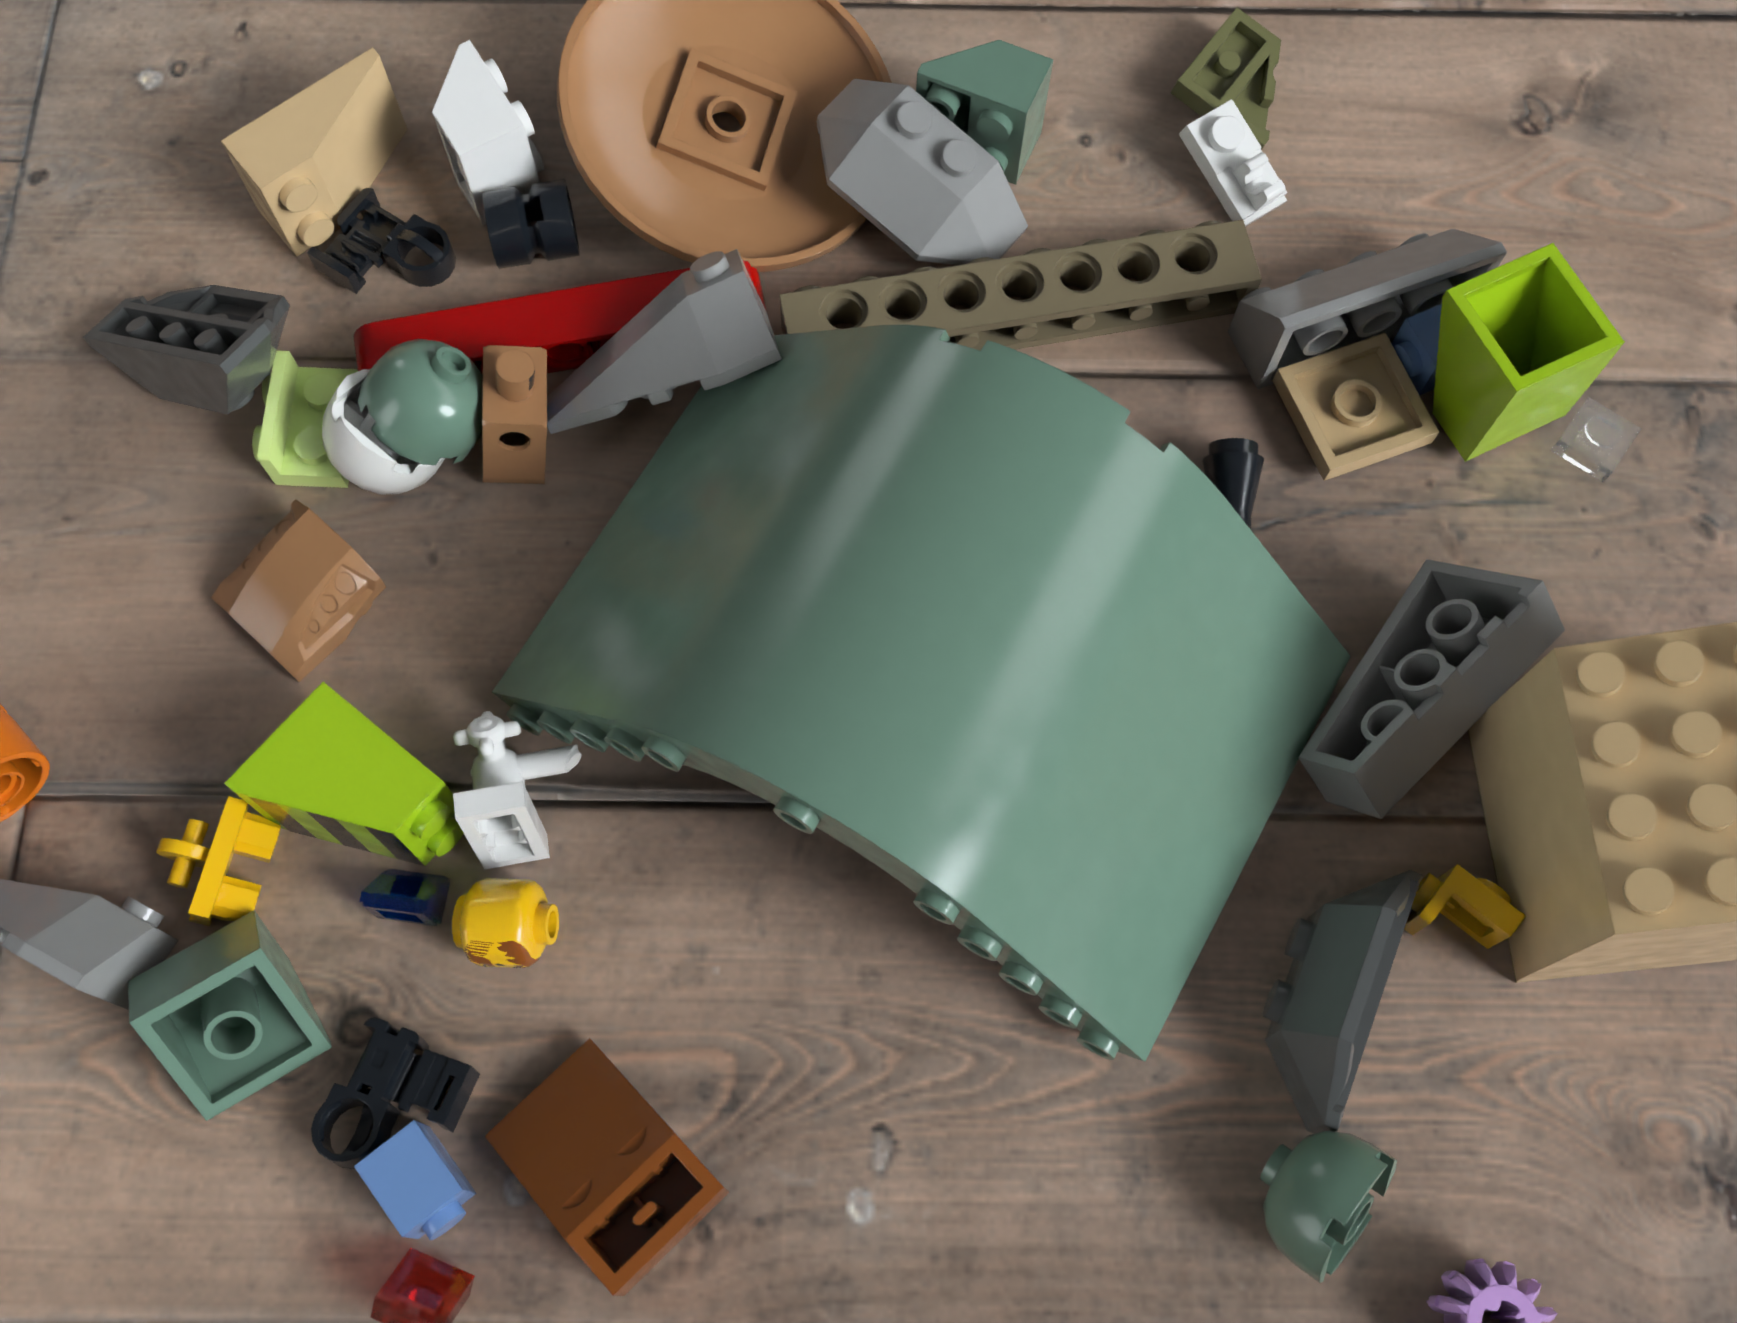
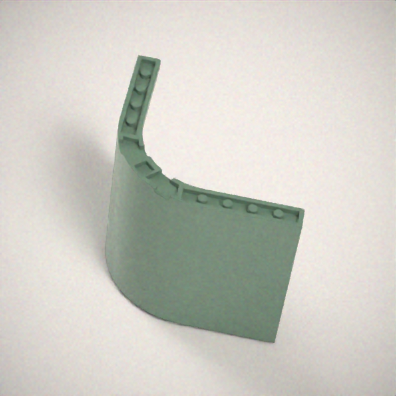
[492,324,1351,1062]

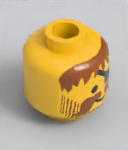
[452,878,559,968]

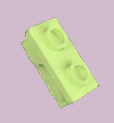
[252,350,358,488]

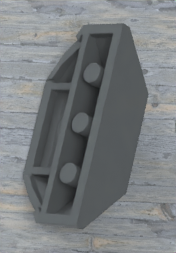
[83,285,290,415]
[1263,870,1423,1134]

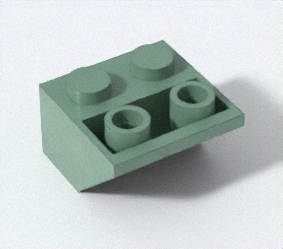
[916,40,1054,185]

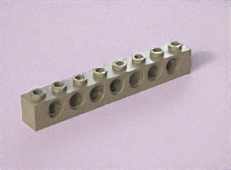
[779,219,1262,351]

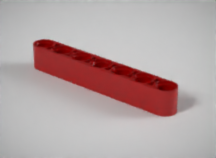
[353,260,768,374]

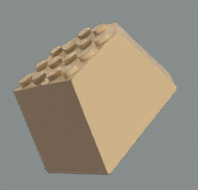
[1468,622,1737,983]

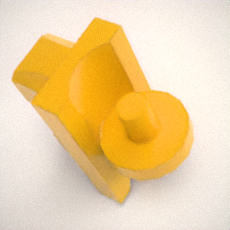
[156,796,281,926]

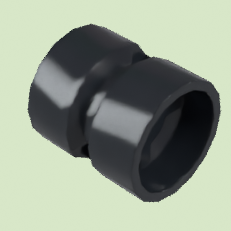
[482,179,580,269]

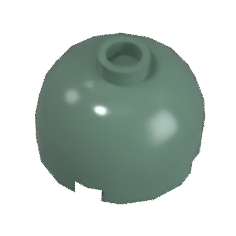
[358,339,483,466]
[1260,1131,1397,1283]

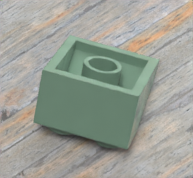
[128,910,332,1121]

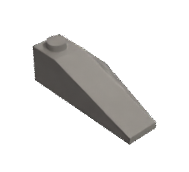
[547,249,781,434]
[0,879,178,1010]

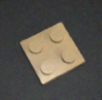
[1272,333,1439,481]

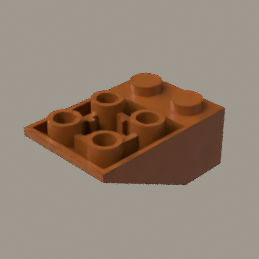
[485,1038,729,1296]

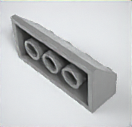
[1228,229,1507,390]

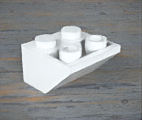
[432,40,544,225]

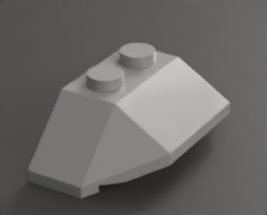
[816,79,1028,265]

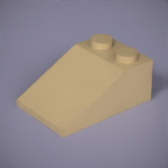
[221,47,407,257]

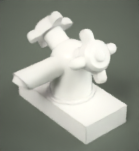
[453,711,582,870]

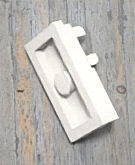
[1179,99,1288,227]

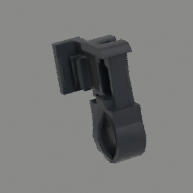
[307,188,456,294]
[311,1017,480,1169]

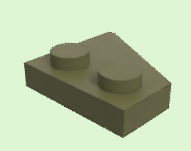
[1171,7,1281,150]

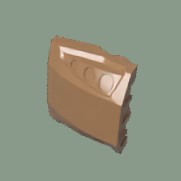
[211,499,386,682]

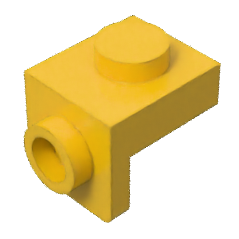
[1404,864,1525,949]

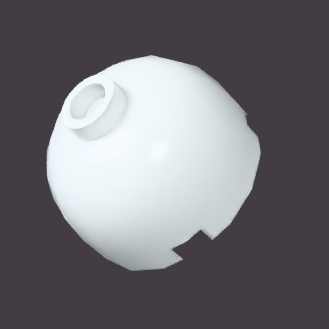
[322,369,445,495]

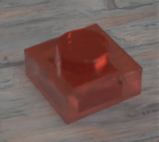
[370,1248,475,1323]

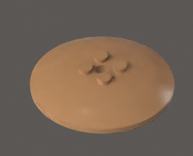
[557,0,892,272]

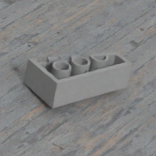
[1298,559,1565,819]

